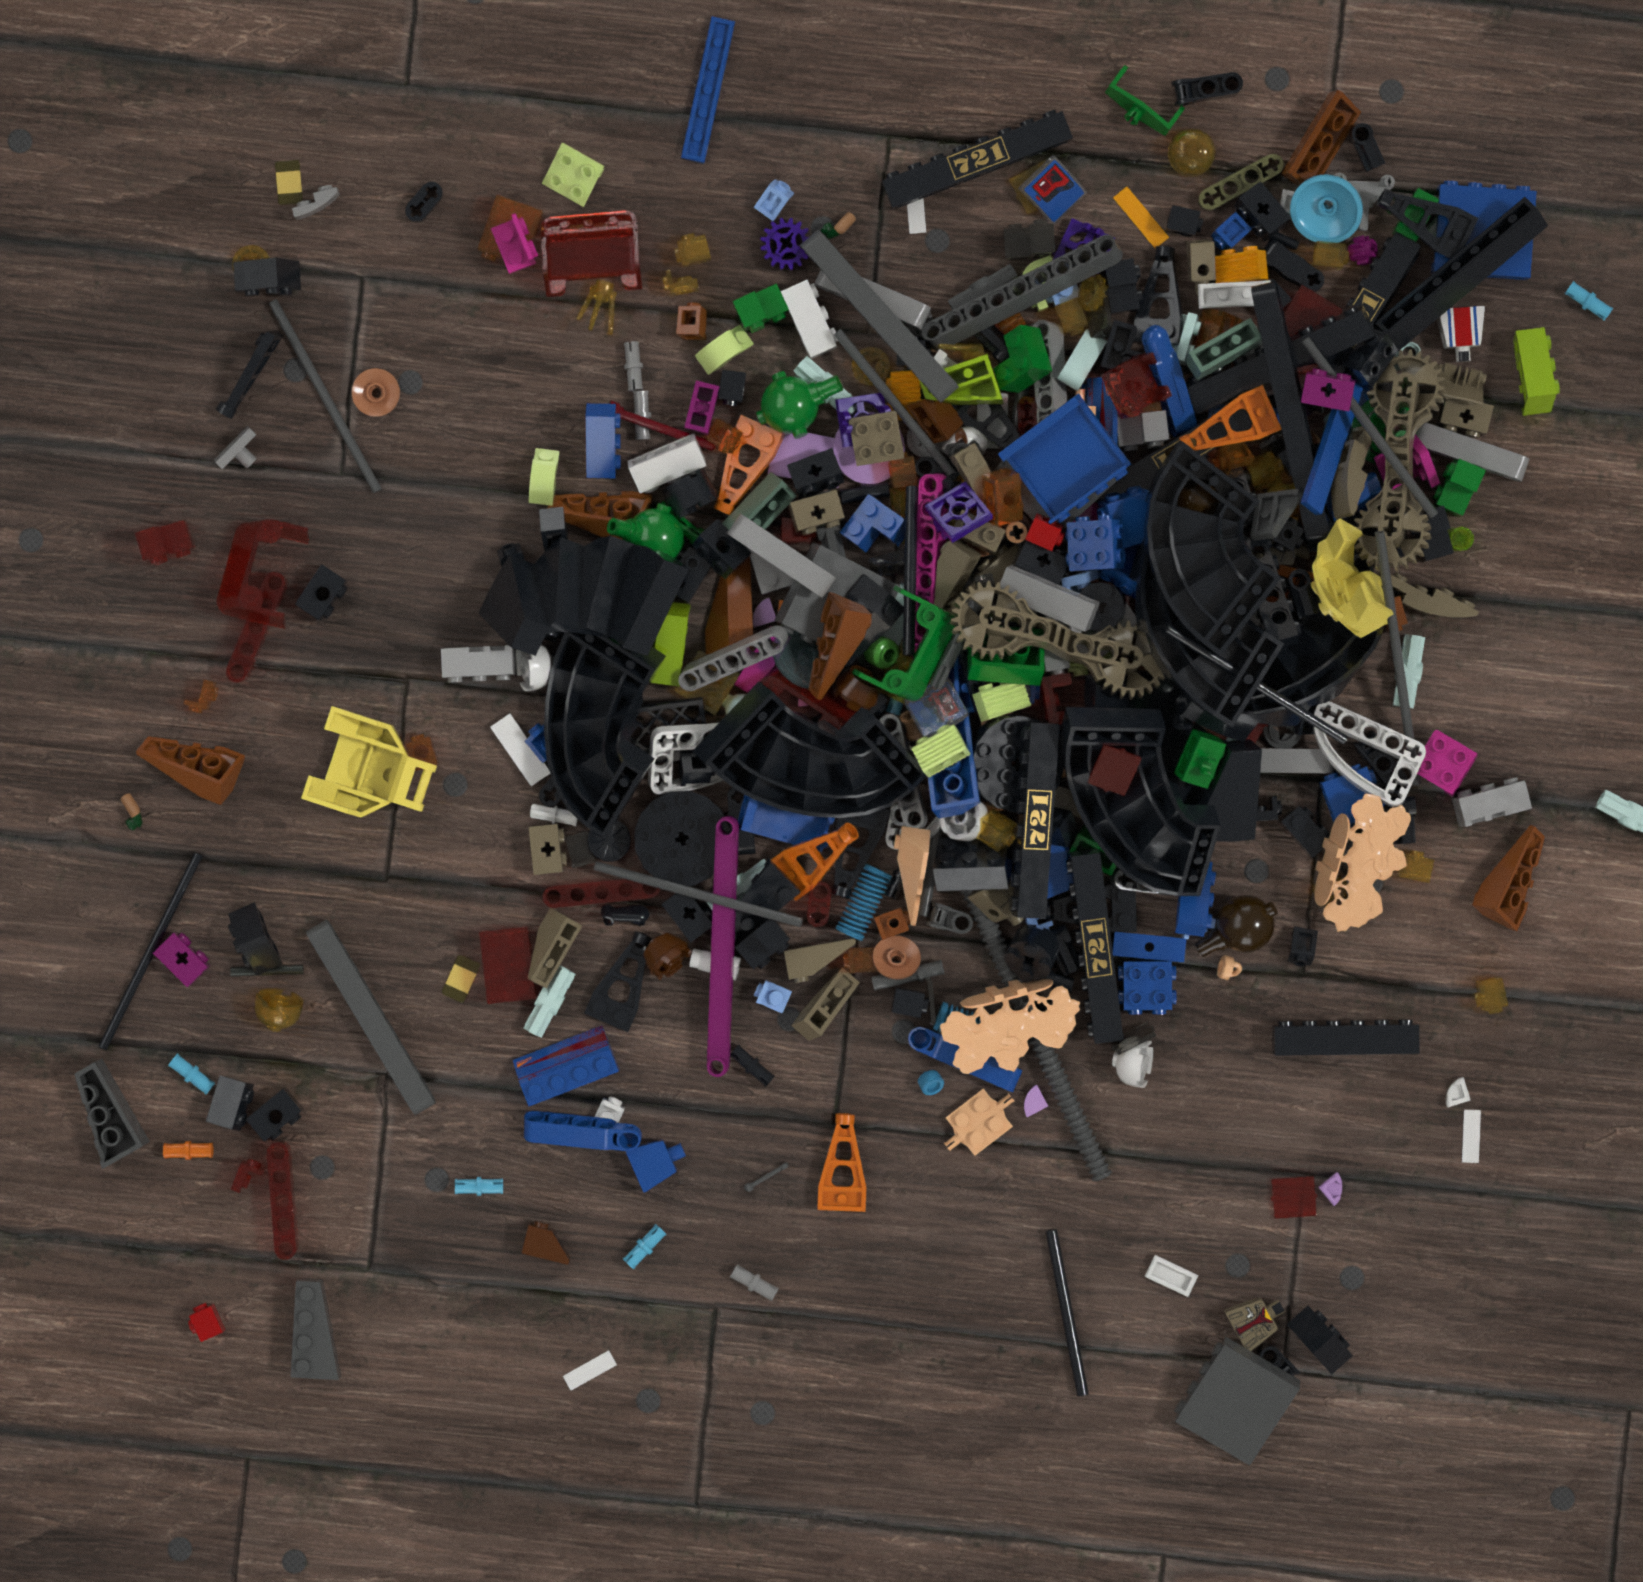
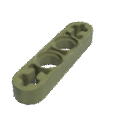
[1198,154,1284,211]

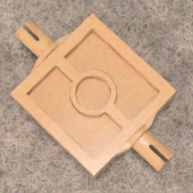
[944,1088,1015,1156]

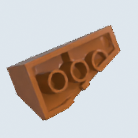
[548,491,653,540]
[705,556,754,654]
[809,592,872,700]
[136,736,245,805]
[1472,825,1545,931]

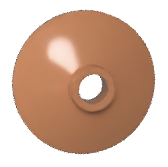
[352,368,400,417]
[873,936,921,979]

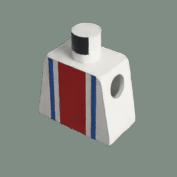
[1437,306,1485,362]

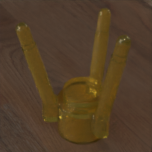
[577,279,617,335]
[927,343,984,361]

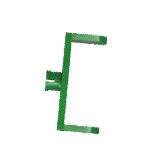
[1105,65,1185,136]

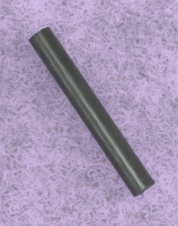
[231,965,304,977]

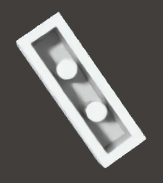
[781,280,838,359]
[628,433,707,493]

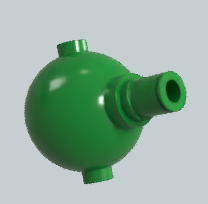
[756,371,843,439]
[607,503,685,558]

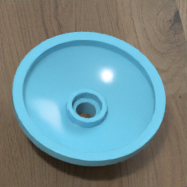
[1290,174,1363,244]

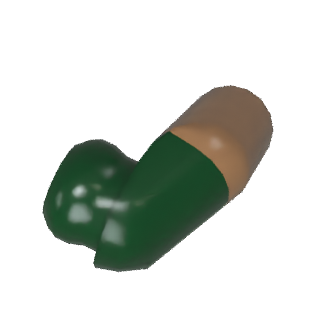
[820,212,856,239]
[120,793,143,831]

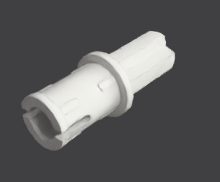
[530,804,578,826]

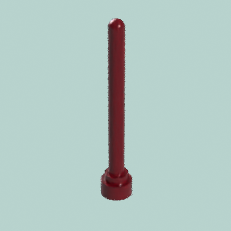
[608,400,716,451]

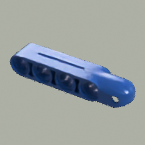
[1142,325,1197,438]
[908,1026,1023,1092]
[524,1111,642,1151]

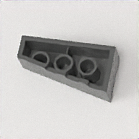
[74,1058,150,1169]
[291,1278,341,1380]

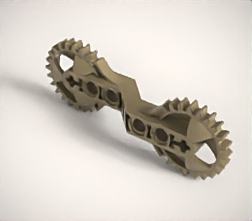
[1354,349,1446,572]
[950,581,1165,700]

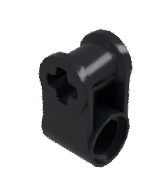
[1256,1343,1300,1376]

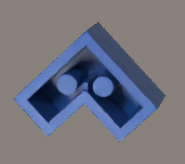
[840,494,905,553]

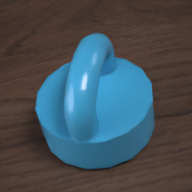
[918,1070,944,1095]

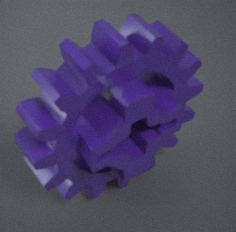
[760,218,809,271]

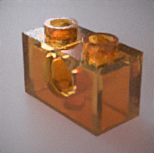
[982,468,1024,526]

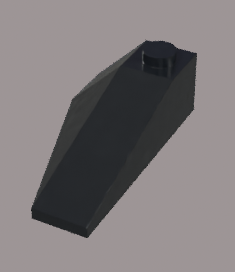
[837,574,903,677]

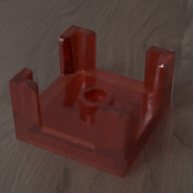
[1101,352,1172,419]
[1040,673,1072,724]

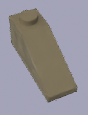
[950,443,1007,516]
[934,539,981,610]
[528,907,582,989]
[784,938,856,983]
[791,967,860,1041]

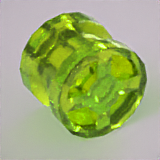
[1449,527,1474,552]

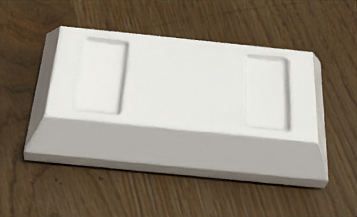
[1145,1255,1198,1297]

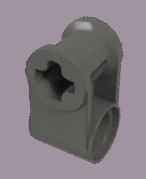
[925,901,973,934]

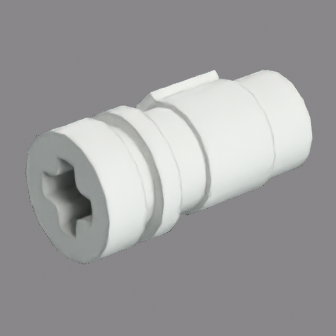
[689,948,741,980]

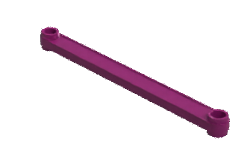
[707,816,739,1077]

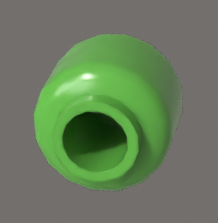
[864,635,900,669]

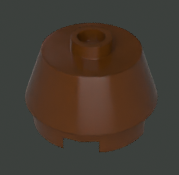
[832,665,880,712]
[643,932,692,980]

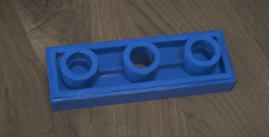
[1112,931,1186,962]

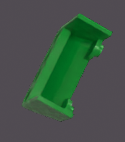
[852,586,956,701]

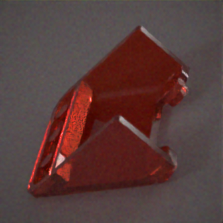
[541,211,643,297]

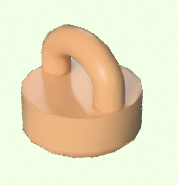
[1217,955,1242,980]

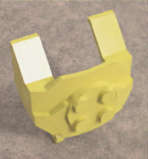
[1311,519,1394,638]
[301,706,437,817]

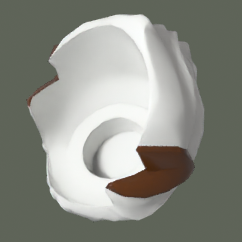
[941,426,989,455]

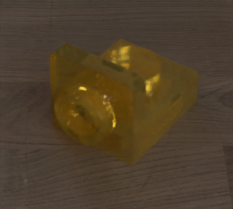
[662,269,699,297]

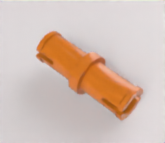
[163,1141,214,1160]

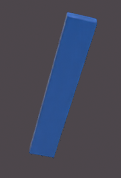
[681,16,735,164]
[1301,379,1363,515]

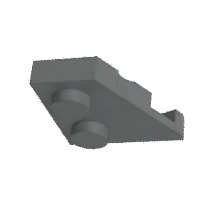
[1250,489,1303,541]

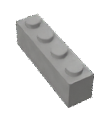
[997,565,1100,633]

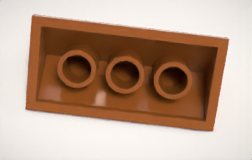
[1280,90,1361,186]

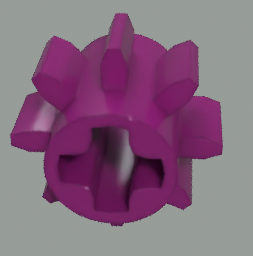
[1348,235,1378,266]

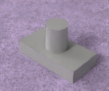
[214,425,257,469]

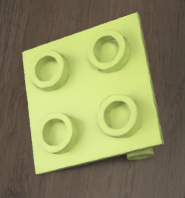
[542,142,604,207]

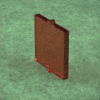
[1087,744,1142,796]
[1270,1176,1318,1219]

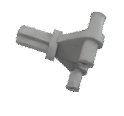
[1334,173,1395,231]

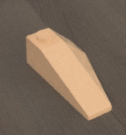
[894,826,930,926]

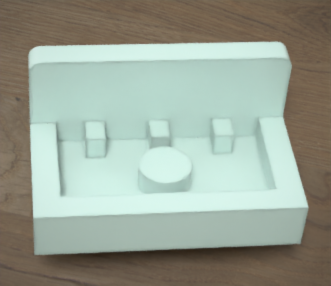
[1172,312,1202,365]

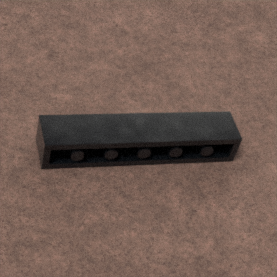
[1272,1019,1420,1056]

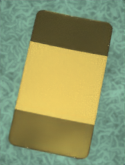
[275,160,303,205]
[442,955,480,1003]

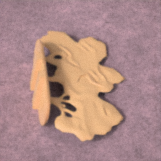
[1314,793,1411,932]
[940,979,1080,1074]

